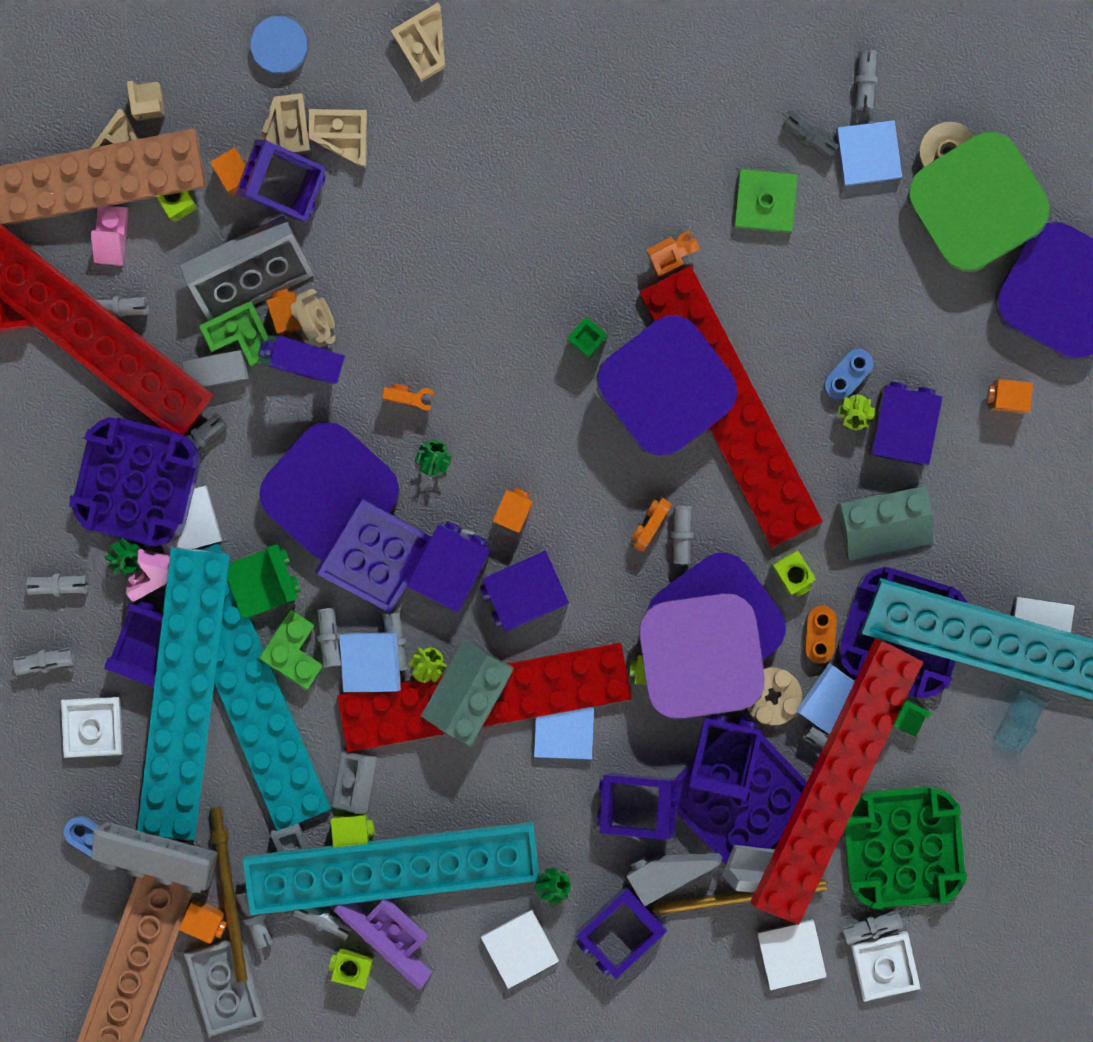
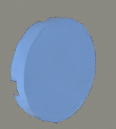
[250,16,308,75]

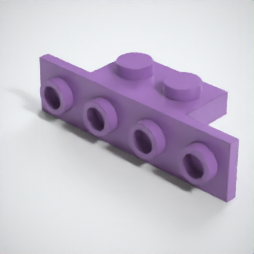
[334,899,432,990]

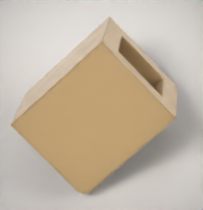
[127,80,165,121]

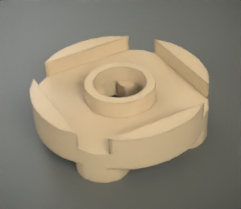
[291,289,335,348]
[746,667,802,725]

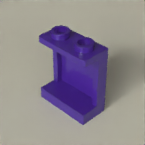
[868,382,943,466]
[407,521,492,613]
[479,550,569,632]
[104,599,163,687]

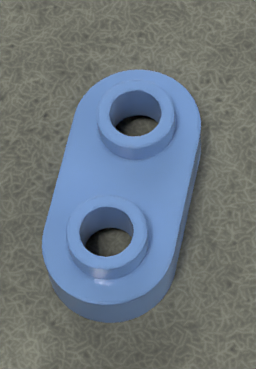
[824,349,873,400]
[64,816,100,857]

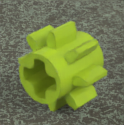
[838,394,875,430]
[408,647,447,683]

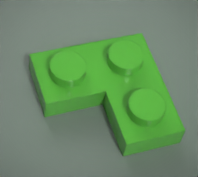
[199,301,269,366]
[258,609,323,690]

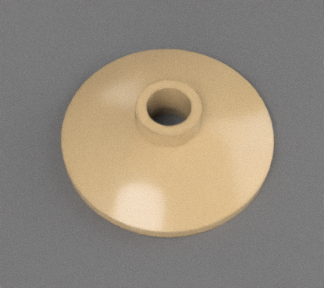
[920,122,974,167]

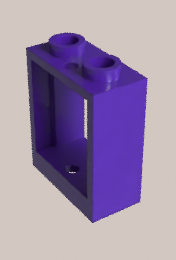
[235,140,326,222]
[258,335,345,384]
[687,714,762,800]
[597,773,678,840]
[576,885,667,979]

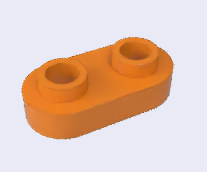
[631,497,672,553]
[804,605,837,663]

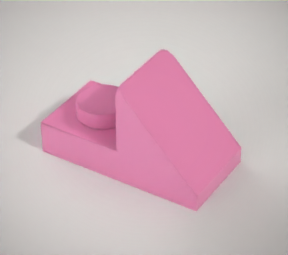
[91,206,129,266]
[126,549,170,602]

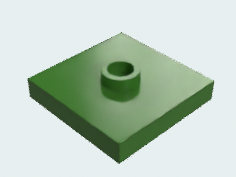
[734,169,798,233]

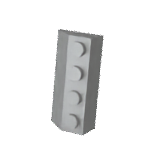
[180,215,314,321]
[92,822,219,893]

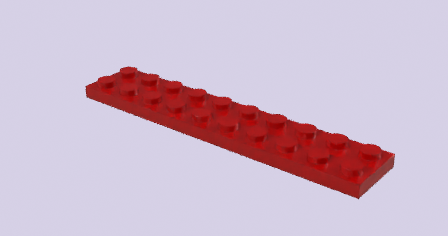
[0,224,215,436]
[639,266,823,548]
[750,638,923,925]
[337,642,632,752]

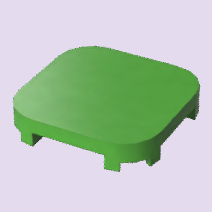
[910,132,1050,272]

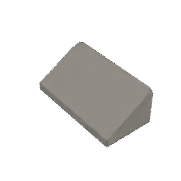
[332,751,377,814]

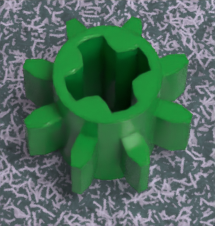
[415,440,453,476]
[105,538,140,576]
[535,868,571,905]

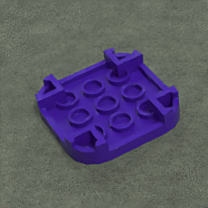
[994,222,1093,360]
[596,315,737,456]
[69,417,200,546]
[259,422,400,560]
[647,553,786,660]
[838,567,967,698]

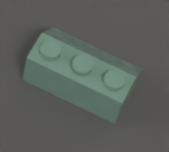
[837,486,934,561]
[421,640,514,747]

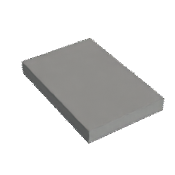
[184,939,265,1037]

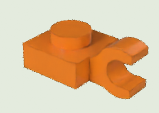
[646,231,700,277]
[382,383,435,411]

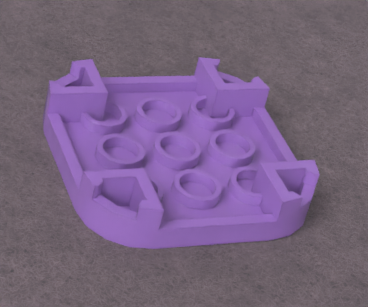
[639,593,765,719]

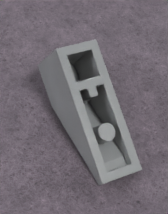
[627,853,722,906]

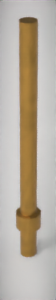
[210,807,248,982]
[653,879,827,915]

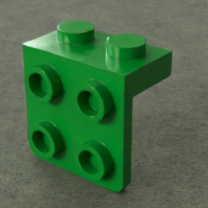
[227,544,301,618]

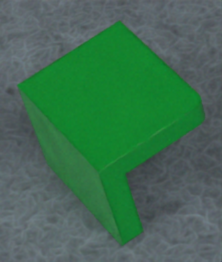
[567,317,608,360]
[892,700,932,737]

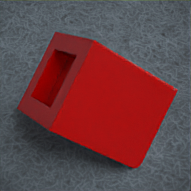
[0,301,32,333]

